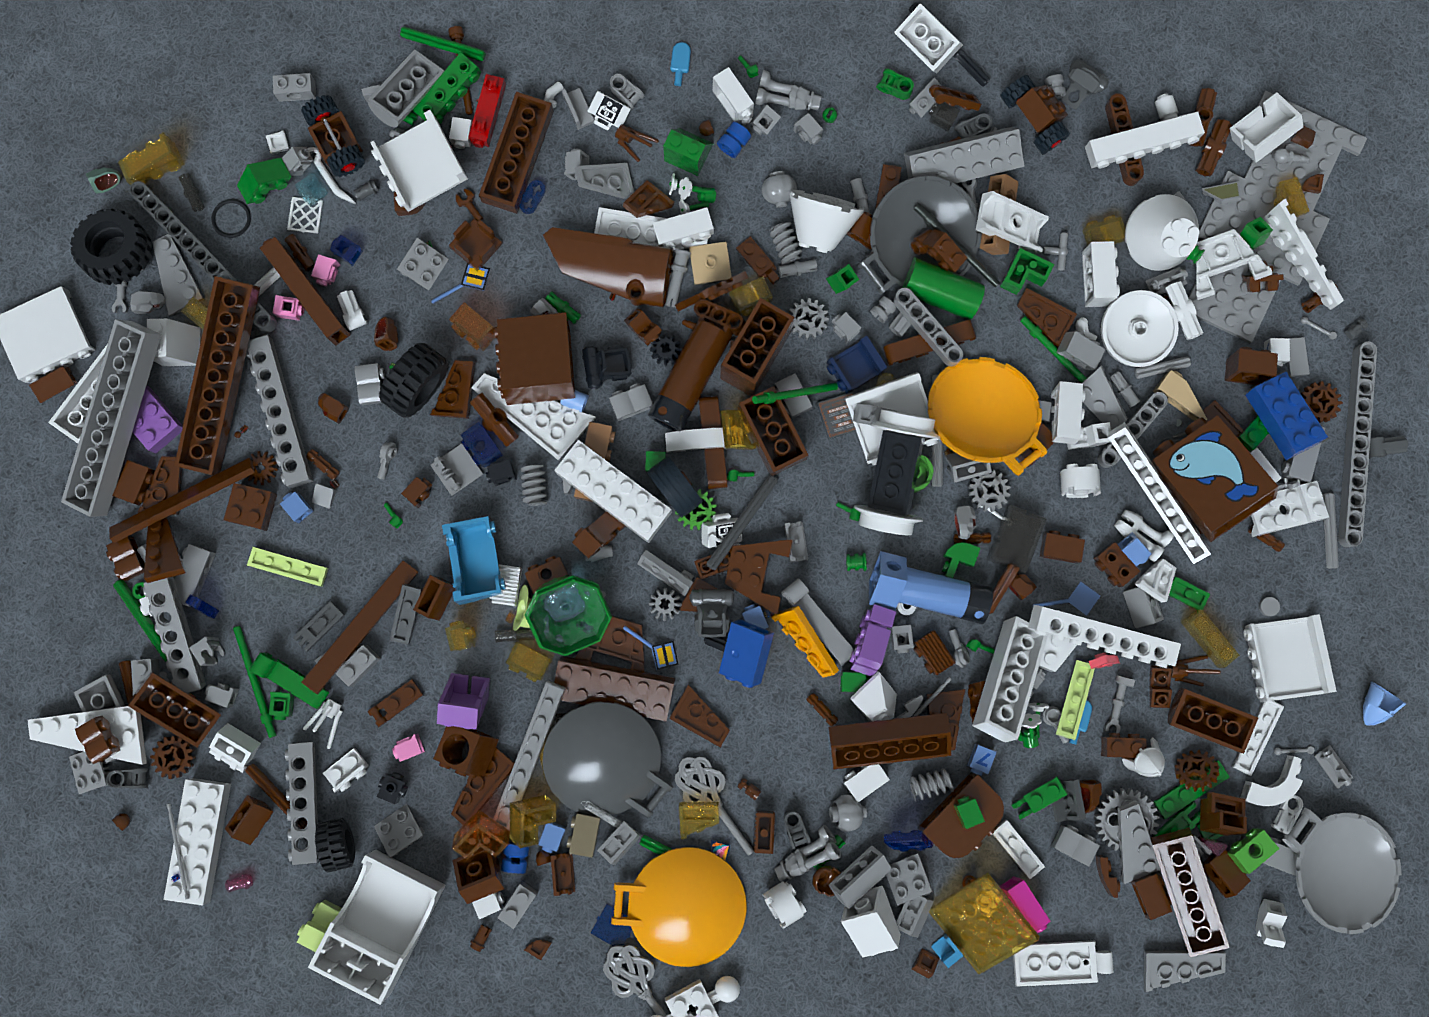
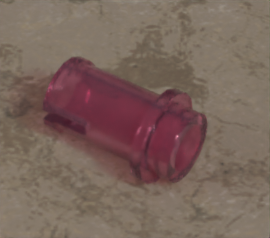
[225,873,253,893]

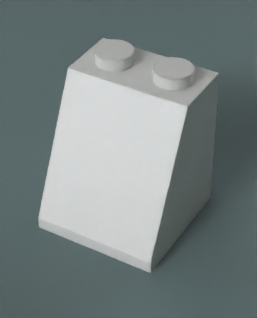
[147,318,201,366]
[841,886,901,957]

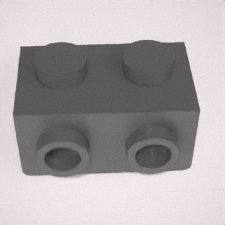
[1052,779,1086,822]

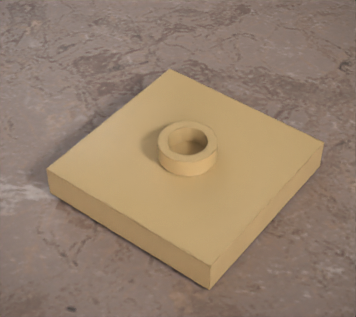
[689,242,731,285]

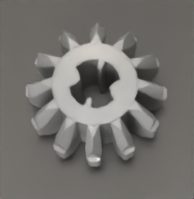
[649,588,682,621]

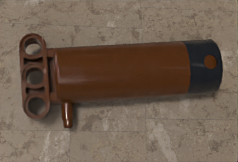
[648,299,746,432]

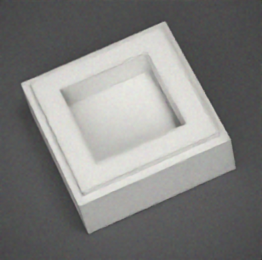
[266,131,290,155]

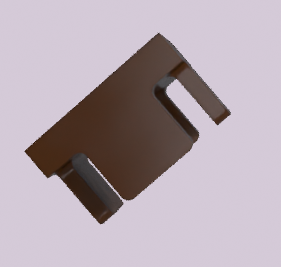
[449,219,502,271]

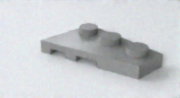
[575,163,634,200]

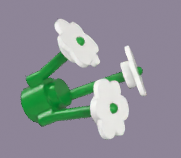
[669,173,716,214]
[1018,703,1049,748]

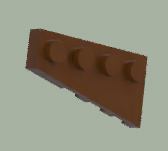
[451,747,515,827]

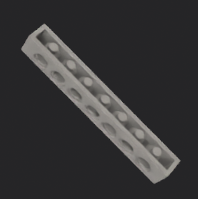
[246,335,313,488]

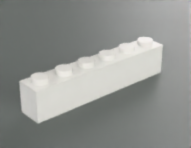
[1085,112,1205,169]

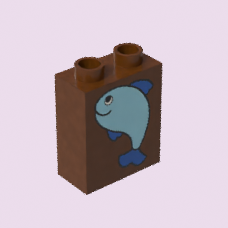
[1152,415,1279,543]

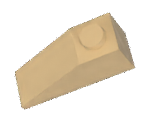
[1153,370,1207,421]

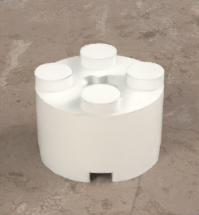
[1060,464,1101,498]
[762,881,807,929]

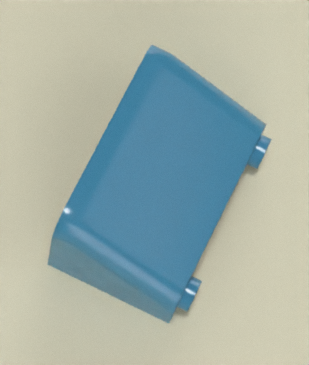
[442,516,506,605]

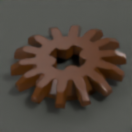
[248,451,278,485]

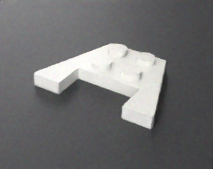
[1196,229,1272,300]

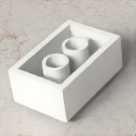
[894,3,963,73]
[1082,241,1120,307]

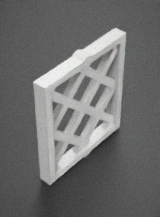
[287,197,323,234]

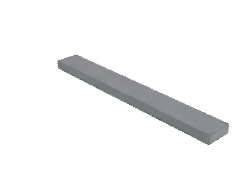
[491,680,566,832]

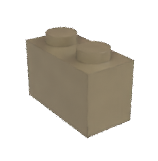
[567,812,601,858]

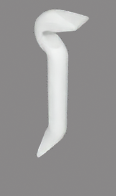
[307,147,356,204]

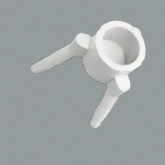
[303,698,343,749]

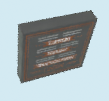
[817,392,856,440]

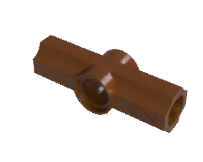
[1187,88,1217,147]
[1195,119,1232,177]
[469,393,519,447]

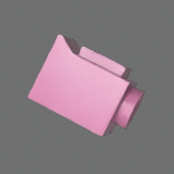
[311,254,340,287]
[272,295,305,321]
[392,734,425,762]

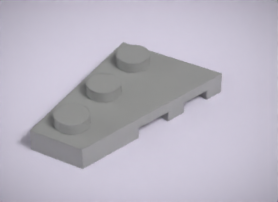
[1081,365,1128,430]

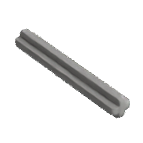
[1323,493,1339,569]

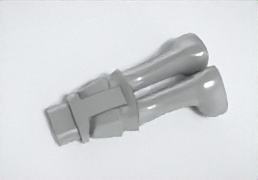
[755,70,822,111]
[774,825,841,881]

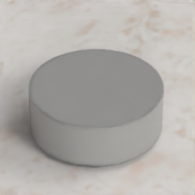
[1259,597,1280,616]

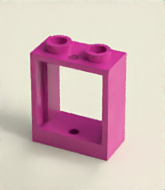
[998,876,1051,933]

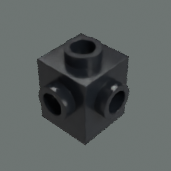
[377,772,408,804]

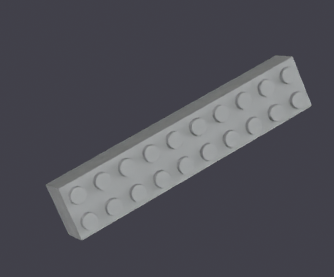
[61,319,162,517]

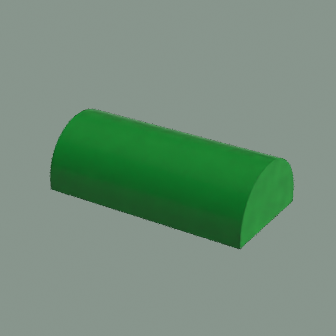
[902,257,985,320]

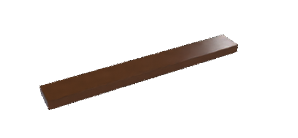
[109,458,254,543]
[301,561,418,695]

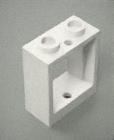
[713,67,754,125]

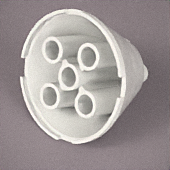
[789,190,864,253]
[1125,194,1199,271]

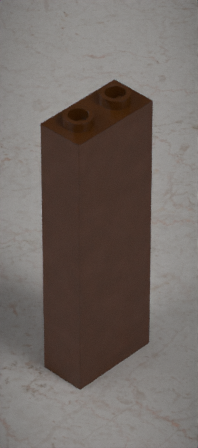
[260,237,351,346]

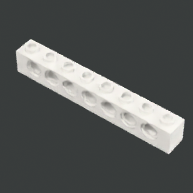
[1108,422,1211,564]
[1028,605,1181,668]

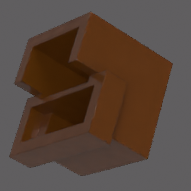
[1200,792,1247,836]

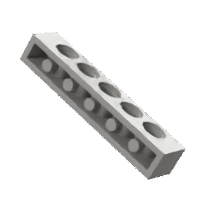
[143,577,206,693]
[285,742,319,865]

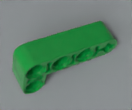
[249,652,329,709]

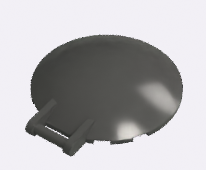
[858,176,981,294]
[543,701,674,818]

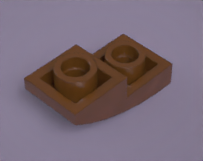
[694,548,732,579]
[1150,666,1172,708]
[1095,855,1120,898]

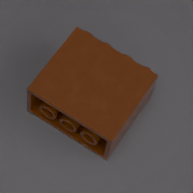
[720,298,795,397]
[494,313,576,405]

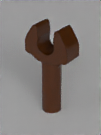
[456,189,483,221]

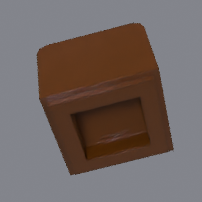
[1291,126,1316,149]
[911,948,940,979]

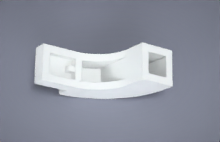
[1240,755,1303,806]

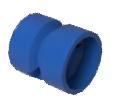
[717,122,751,158]
[501,841,530,874]

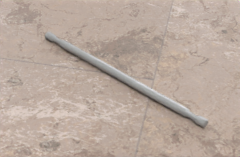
[912,677,952,717]
[166,803,189,899]

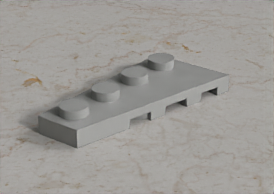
[152,234,204,317]
[1118,800,1160,884]
[1144,950,1226,992]

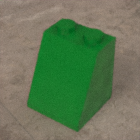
[663,128,714,176]

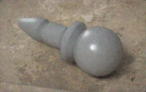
[1274,148,1310,164]

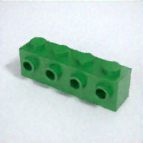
[413,52,481,125]

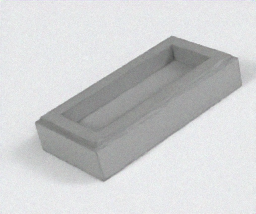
[1287,337,1310,377]

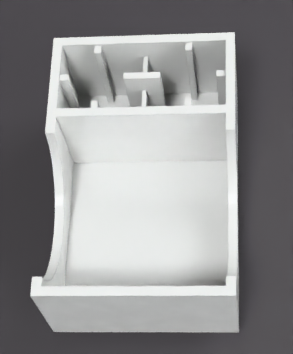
[308,850,446,1005]

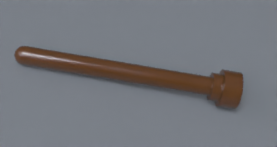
[448,26,473,115]

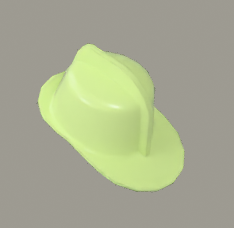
[513,585,532,631]

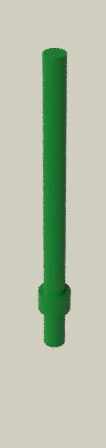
[1020,316,1087,383]
[752,383,838,404]
[233,626,277,738]

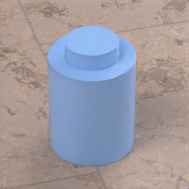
[560,390,589,413]

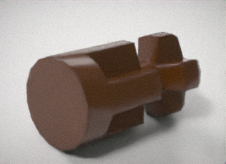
[737,778,761,800]

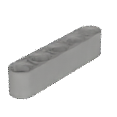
[894,288,963,367]
[1098,392,1168,468]

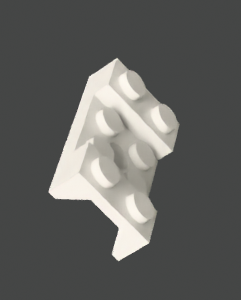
[976,191,1049,254]
[1251,481,1329,537]

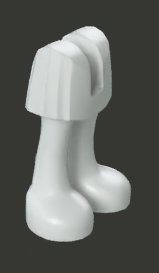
[1114,510,1174,562]

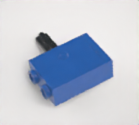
[704,620,774,688]

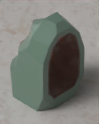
[86,167,121,194]

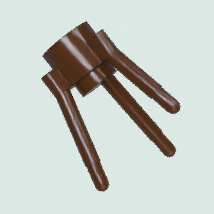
[615,124,659,162]
[1170,655,1221,687]

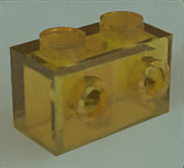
[445,620,476,652]

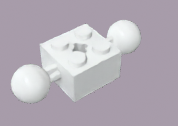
[650,976,740,1017]

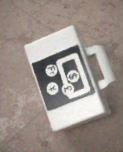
[587,91,631,130]
[701,513,742,548]

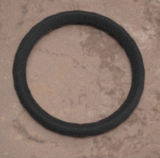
[211,199,251,238]

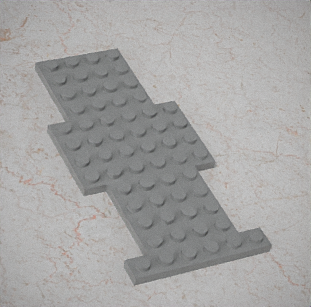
[1188,90,1367,343]

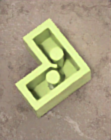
[297,900,342,952]

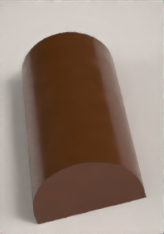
[128,672,221,748]
[1168,688,1258,754]

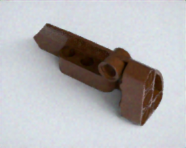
[543,227,673,307]

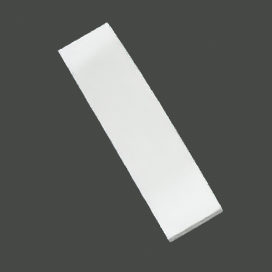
[665,428,743,452]

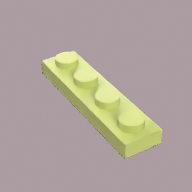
[247,547,328,587]
[1056,660,1095,740]

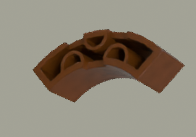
[572,512,626,559]

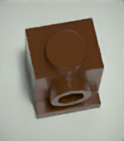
[401,477,432,508]

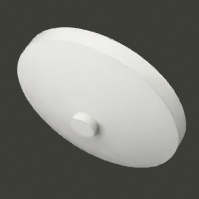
[1101,290,1179,367]

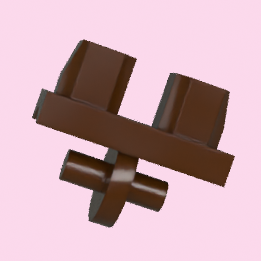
[1242,261,1284,292]

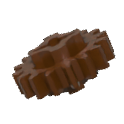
[1300,381,1343,423]
[150,736,196,779]
[1175,750,1220,792]

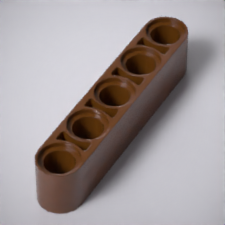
[1105,94,1144,186]
[883,320,977,366]
[699,396,727,489]

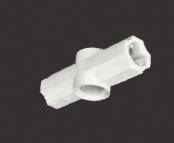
[1165,281,1203,340]

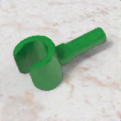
[738,55,759,78]
[727,470,754,482]
[836,502,861,521]
[384,503,403,529]
[966,639,995,654]

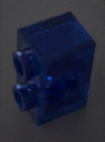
[460,422,503,468]

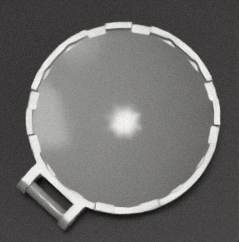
[1282,808,1402,934]

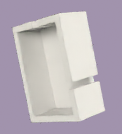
[1230,92,1303,163]

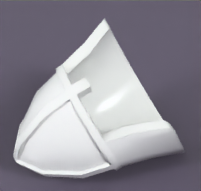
[1122,737,1165,777]

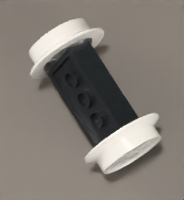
[854,409,940,535]

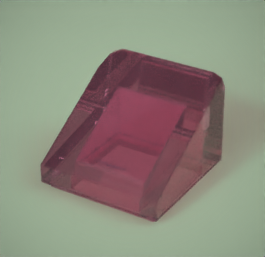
[1198,836,1228,856]

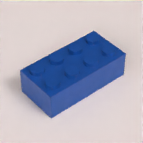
[1245,372,1328,460]

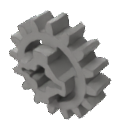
[789,298,829,340]
[968,470,1011,512]

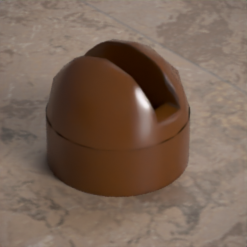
[699,120,714,136]
[112,813,130,831]
[536,850,551,866]

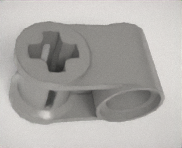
[610,74,645,110]

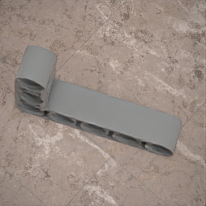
[781,578,855,666]

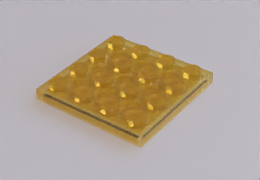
[929,873,1040,974]

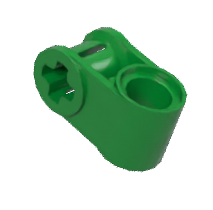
[876,69,914,100]

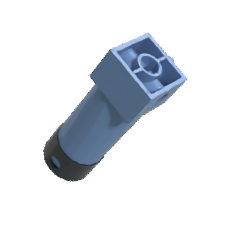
[869,551,993,624]

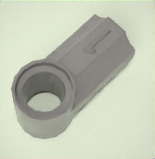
[889,300,920,337]

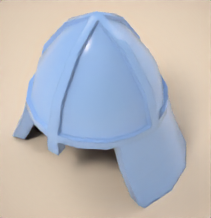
[1363,682,1406,726]

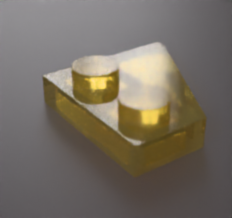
[1274,177,1310,217]
[721,410,756,450]
[679,802,720,839]

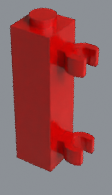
[468,74,506,148]

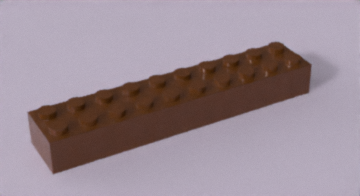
[174,276,260,475]

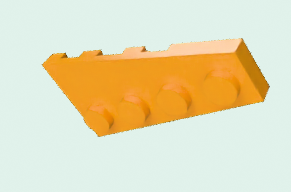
[771,606,839,677]

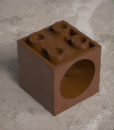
[433,726,499,778]

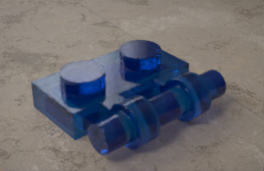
[884,830,933,852]

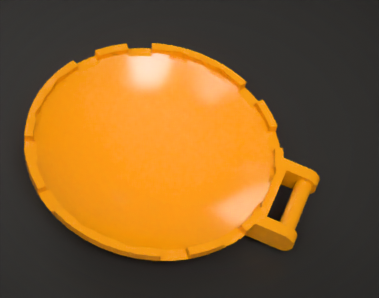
[928,357,1047,476]
[611,847,746,967]

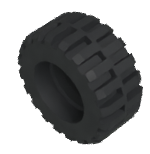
[70,209,152,285]
[379,343,449,418]

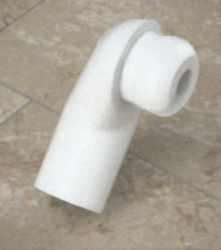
[544,82,563,109]
[1075,317,1097,340]

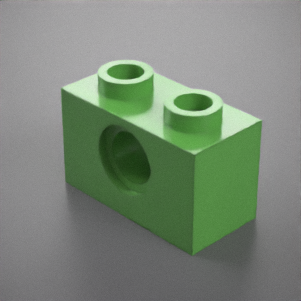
[1227,828,1279,874]

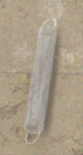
[581,801,623,828]

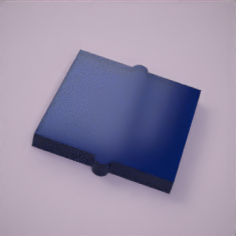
[591,904,632,946]

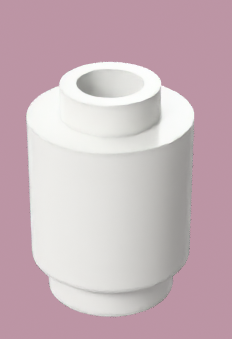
[1155,93,1179,121]

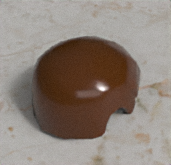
[812,865,841,897]

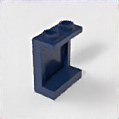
[826,336,887,394]

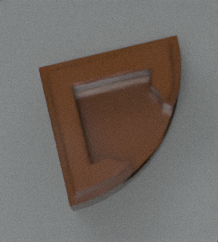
[1300,174,1324,194]
[525,939,552,960]

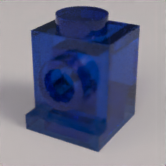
[330,234,363,266]

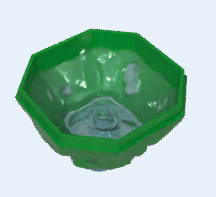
[525,575,612,656]

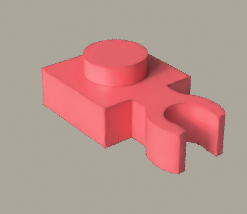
[1089,652,1120,669]

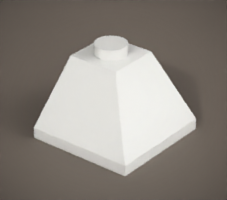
[850,672,897,722]

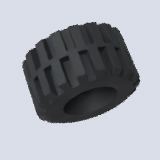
[315,818,355,872]

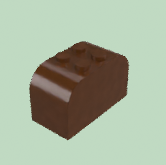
[738,386,809,476]
[917,772,1004,858]

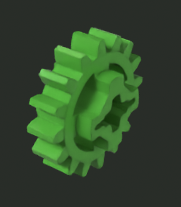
[675,489,716,531]

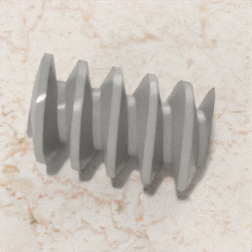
[770,222,802,265]
[521,465,547,506]
[910,768,954,802]

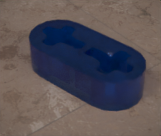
[519,180,546,214]
[185,594,219,619]

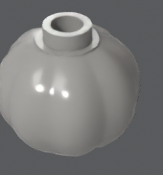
[761,171,797,208]
[829,795,867,832]

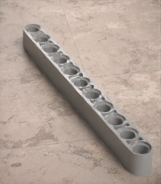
[1338,341,1377,548]

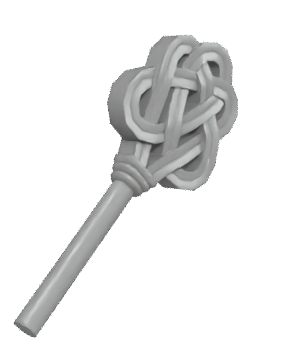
[675,756,754,856]
[603,944,667,1017]

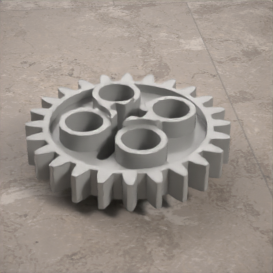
[1094,788,1159,851]

